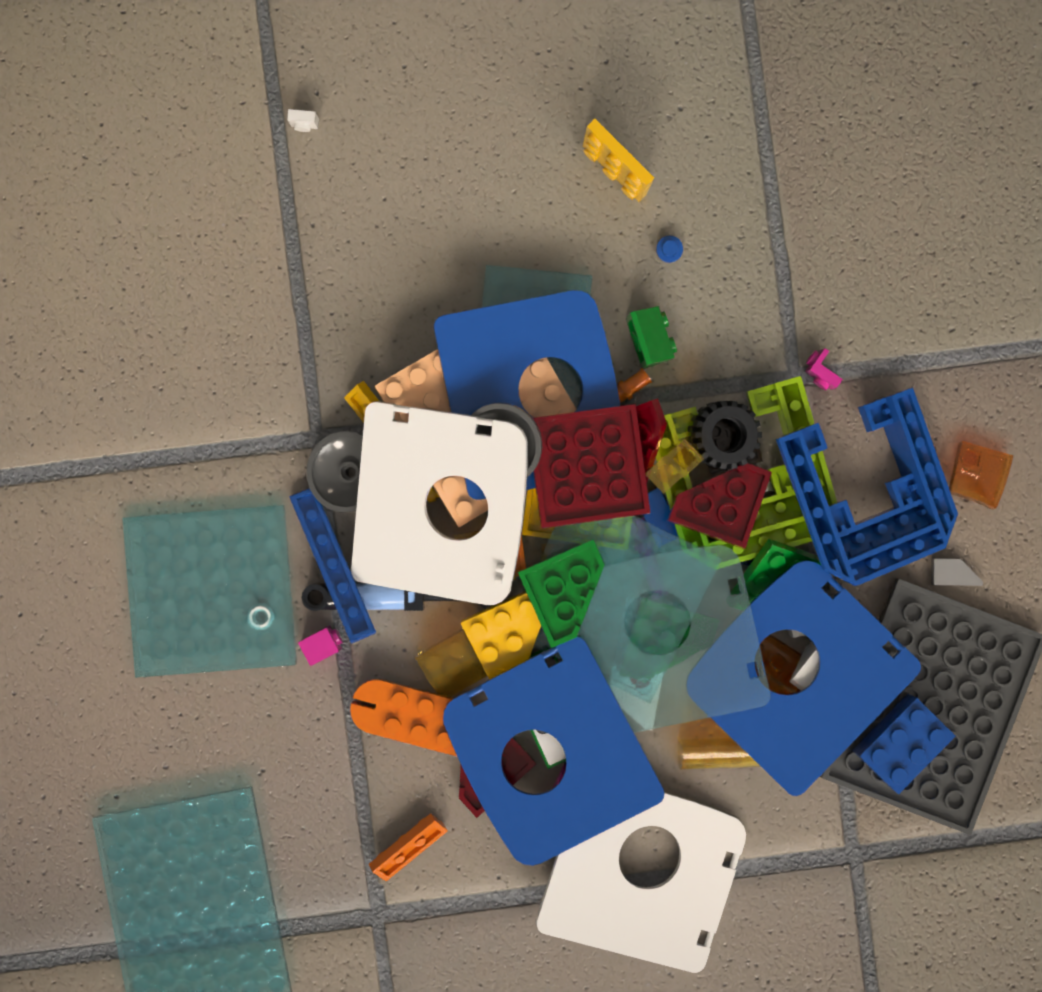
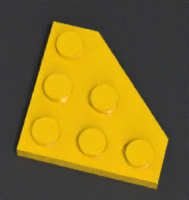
[461,591,541,680]

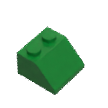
[626,306,677,369]

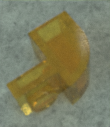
[645,437,704,494]

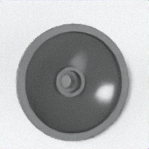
[471,403,542,477]
[307,431,363,512]

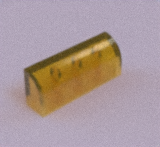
[678,738,761,770]

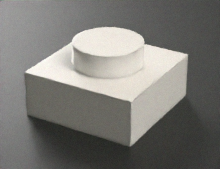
[287,109,319,132]

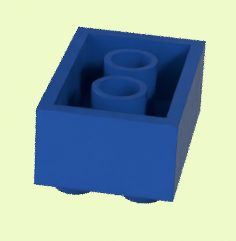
[852,693,956,794]

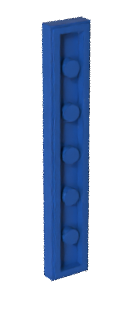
[289,488,376,644]

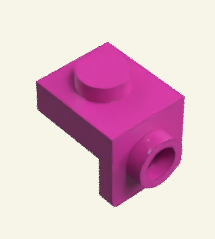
[805,348,843,390]

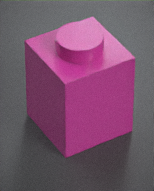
[298,625,343,667]

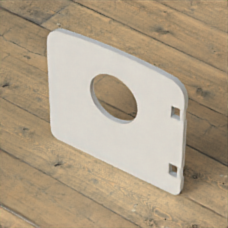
[351,401,528,605]
[536,792,746,973]

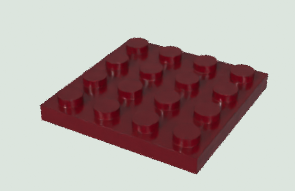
[533,404,651,528]

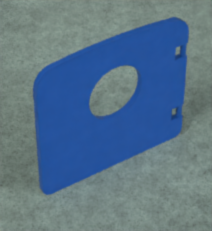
[434,290,620,500]
[686,560,921,796]
[443,636,665,866]

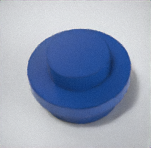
[656,236,683,263]

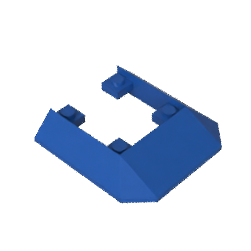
[776,388,958,586]

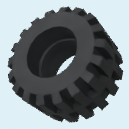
[687,401,762,469]

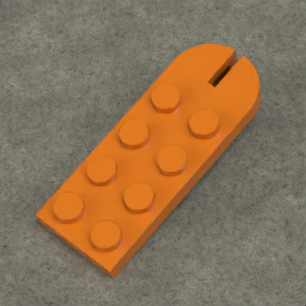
[350,679,477,757]

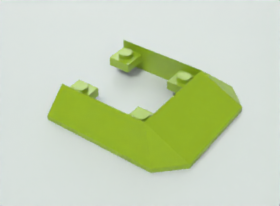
[655,376,837,569]

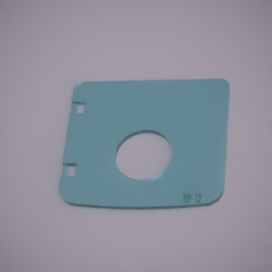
[577,545,770,733]

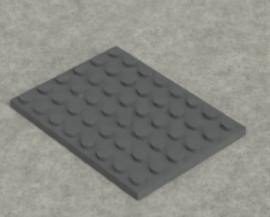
[820,578,1042,835]

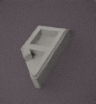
[931,558,983,586]

